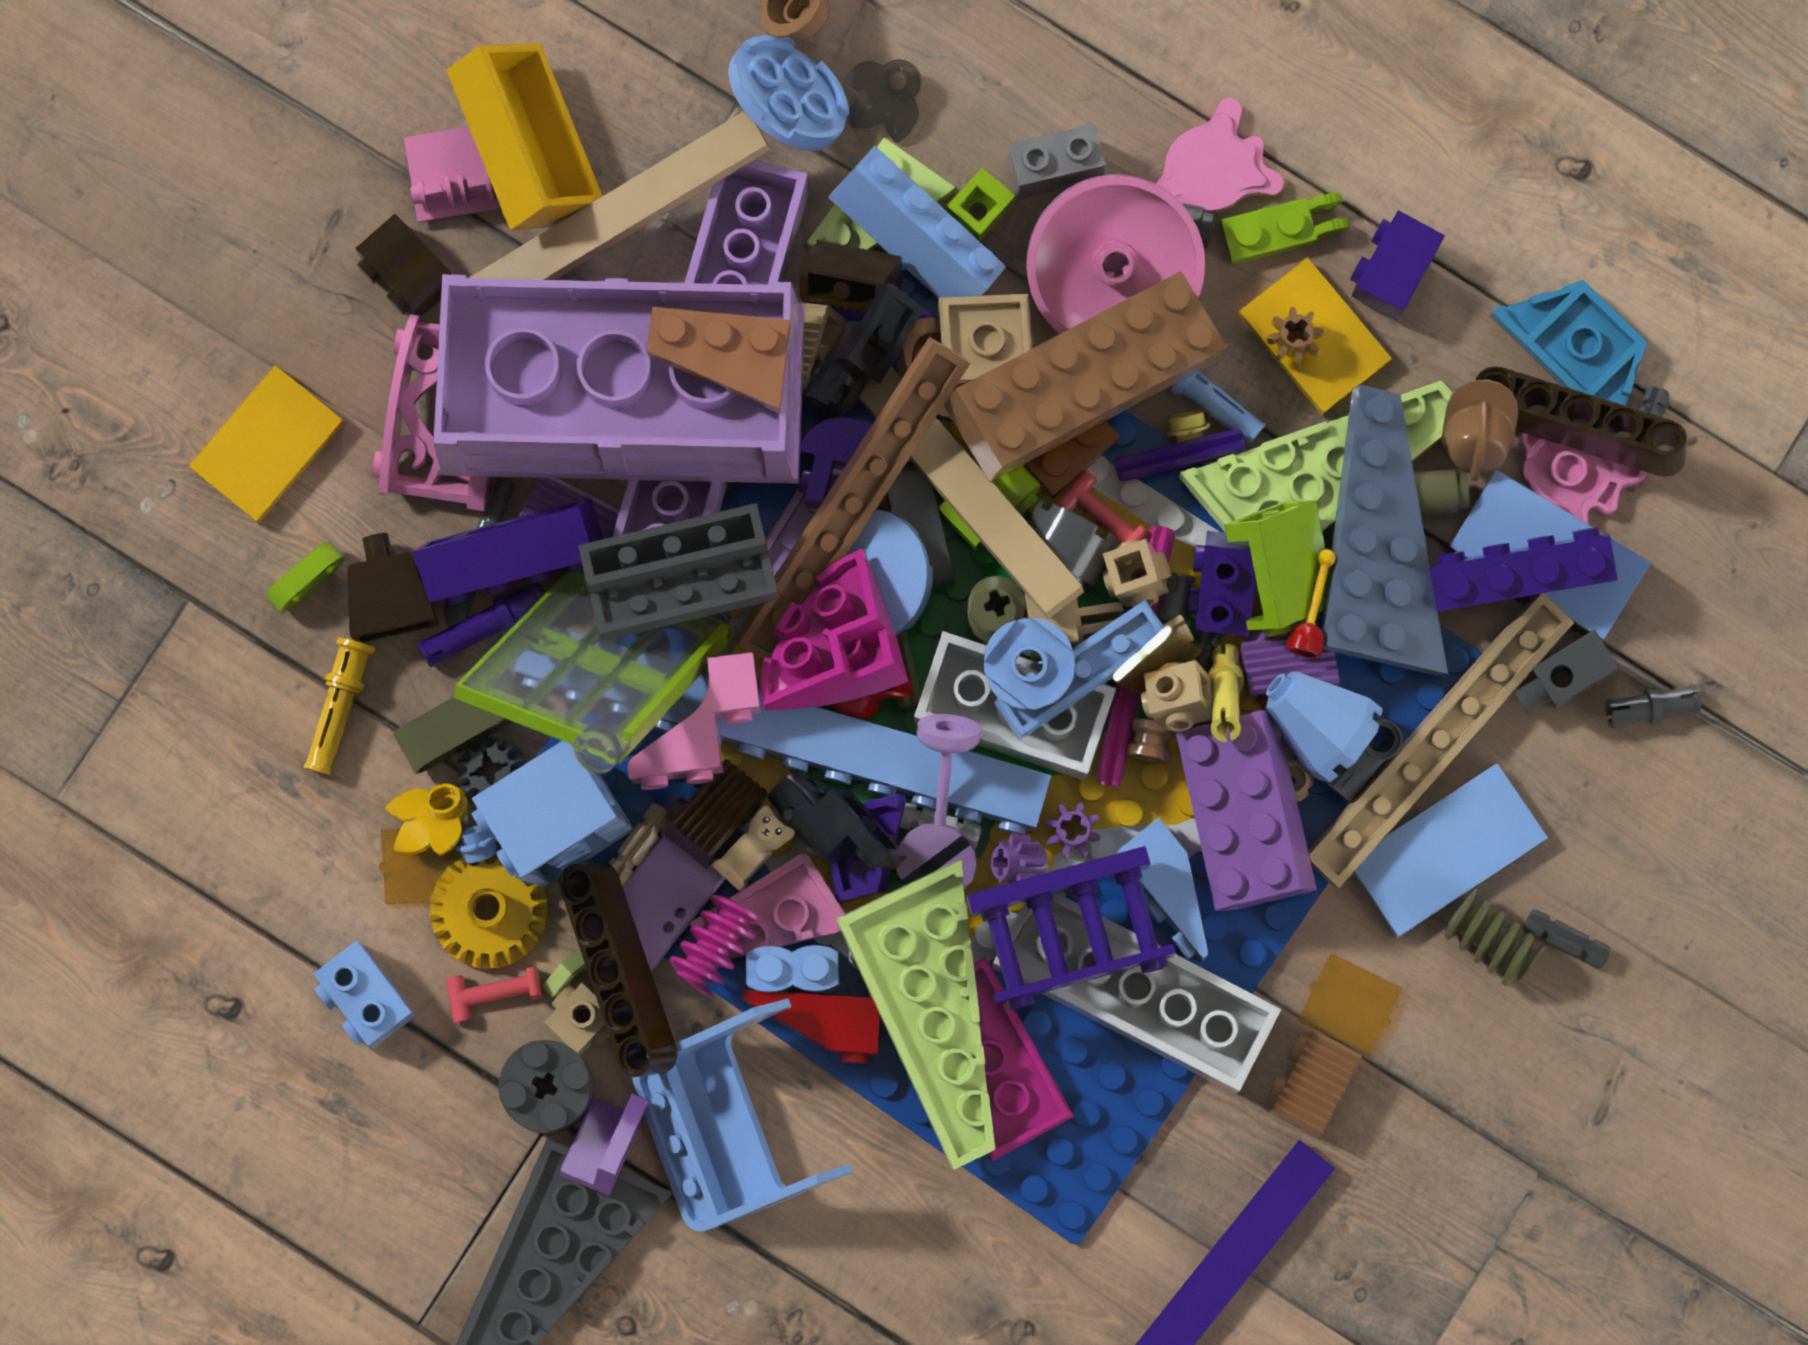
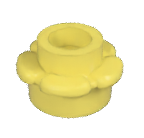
[1166,410,1210,443]

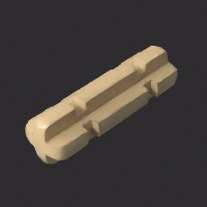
[609,803,670,886]

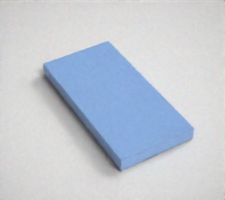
[1449,469,1651,639]
[1353,763,1548,938]

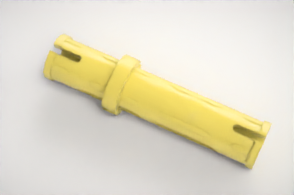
[1208,643,1244,742]

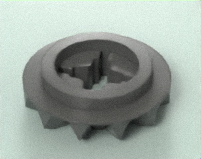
[456,736,527,804]

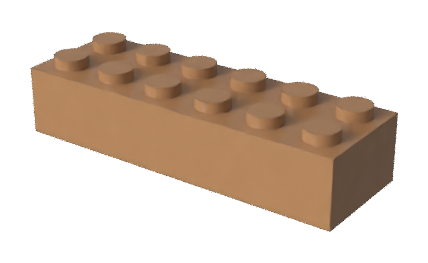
[944,271,1227,482]

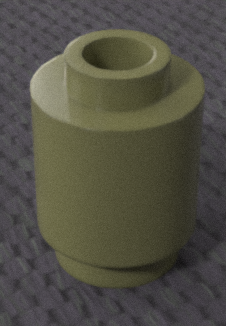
[1414,469,1469,516]

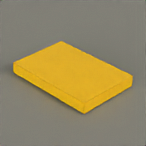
[1238,257,1392,416]
[189,365,345,524]

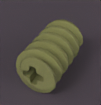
[967,576,1026,645]
[1444,888,1547,986]

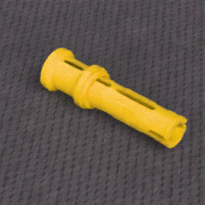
[303,637,376,776]

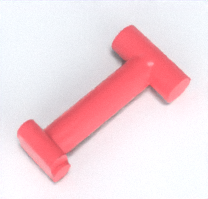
[1055,470,1149,543]
[445,966,544,1024]

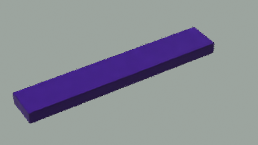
[1135,1140,1335,1345]

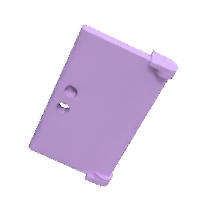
[622,827,725,972]

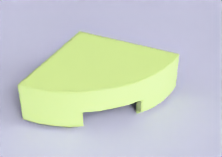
[542,948,586,998]

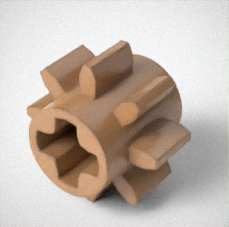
[1267,307,1324,365]

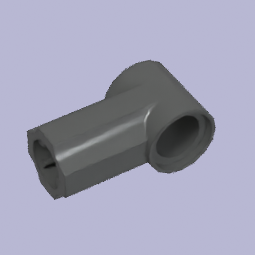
[1323,716,1403,802]

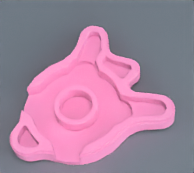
[1156,98,1284,214]
[1519,433,1647,524]

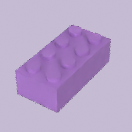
[1176,710,1317,911]

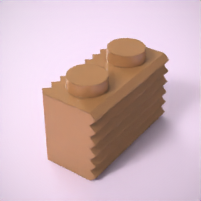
[1266,1030,1362,1138]

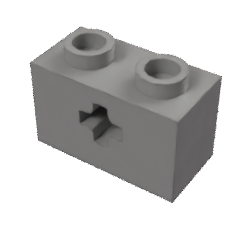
[1008,124,1106,200]

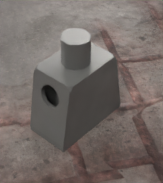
[1514,629,1619,715]

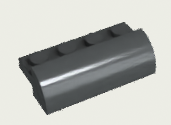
[578,503,779,641]

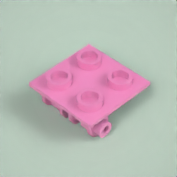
[404,126,501,223]

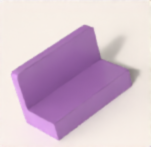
[560,1094,649,1196]

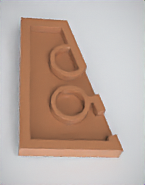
[647,307,791,414]

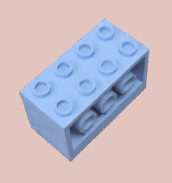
[471,740,634,888]

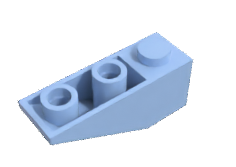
[1115,817,1208,962]

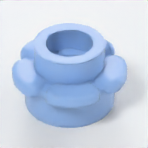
[454,825,498,863]

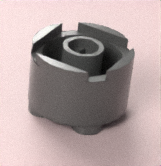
[1027,499,1120,595]
[499,1040,594,1135]

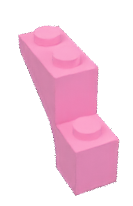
[628,652,762,790]

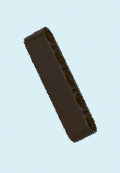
[1476,366,1687,477]
[559,862,677,1077]

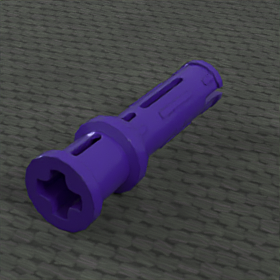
[418,582,545,668]

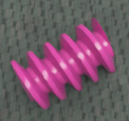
[669,895,764,999]

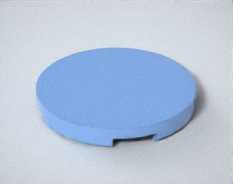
[728,35,849,151]
[846,509,933,636]

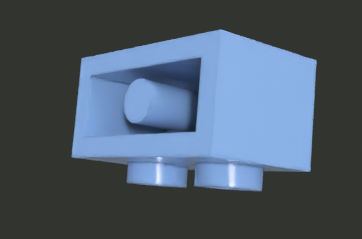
[313,941,416,1049]

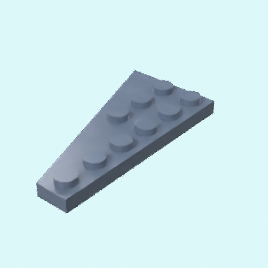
[1321,385,1448,677]

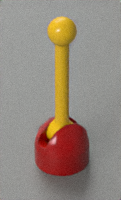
[1285,549,1336,659]

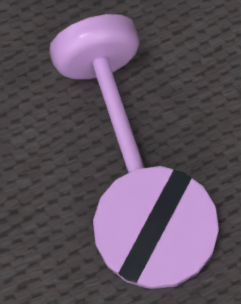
[897,714,981,890]

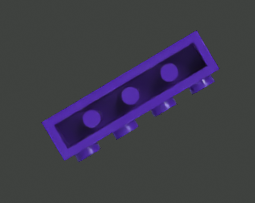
[413,498,604,605]
[1429,527,1618,612]

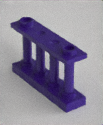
[966,846,1176,1011]

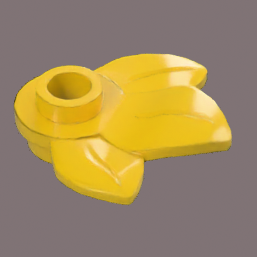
[385,783,469,856]

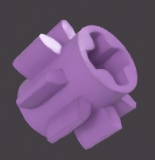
[1045,802,1101,859]
[991,834,1048,884]

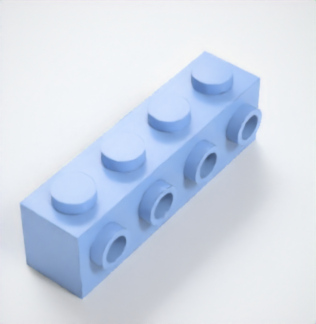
[828,146,1006,299]

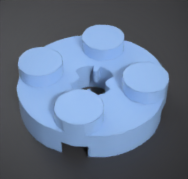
[984,618,1075,710]

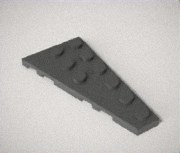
[456,1138,673,1345]

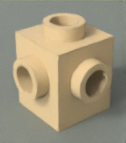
[1102,539,1171,607]
[1141,660,1212,732]
[544,983,610,1056]

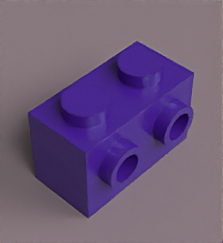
[1350,210,1445,321]
[1187,531,1256,637]

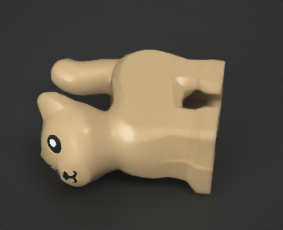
[711,806,795,891]

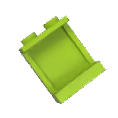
[1224,500,1329,636]

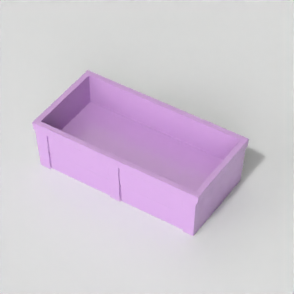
[434,274,805,484]

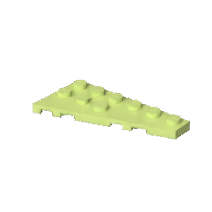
[1179,380,1453,533]
[835,860,995,1170]

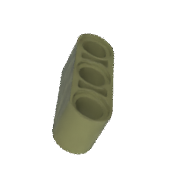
[393,672,525,774]

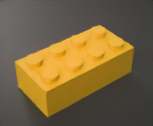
[446,43,603,230]

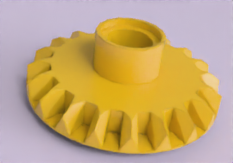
[429,854,548,969]

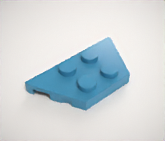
[1490,280,1647,406]

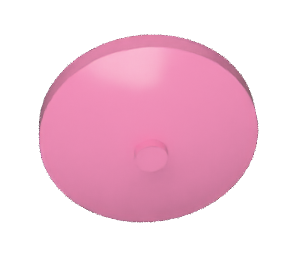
[1026,174,1205,334]

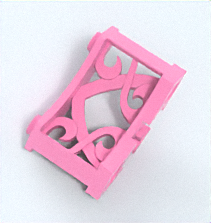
[372,314,494,511]

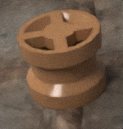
[1126,718,1176,765]

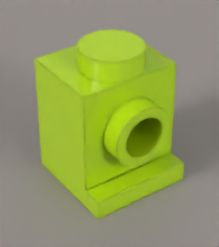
[947,167,1015,243]

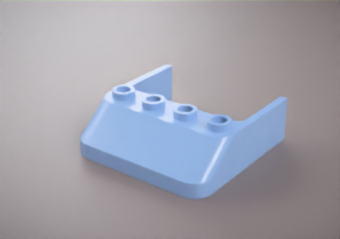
[633,999,853,1232]

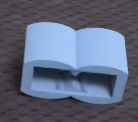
[746,945,840,995]

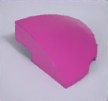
[761,548,908,710]

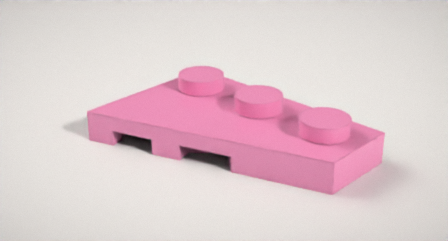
[690,854,845,959]

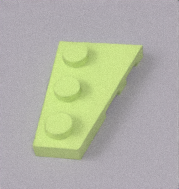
[807,138,956,251]

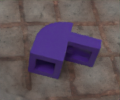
[799,417,873,510]

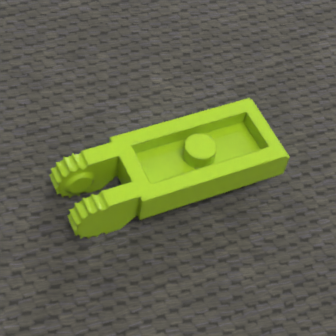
[1220,192,1350,265]

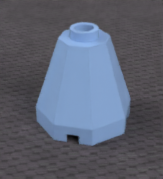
[1266,671,1383,782]

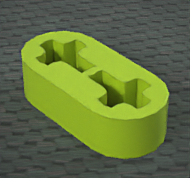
[266,541,345,614]

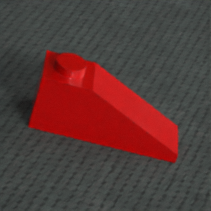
[743,990,880,1064]

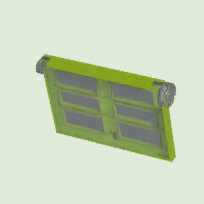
[454,570,735,773]

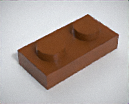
[1024,421,1120,499]

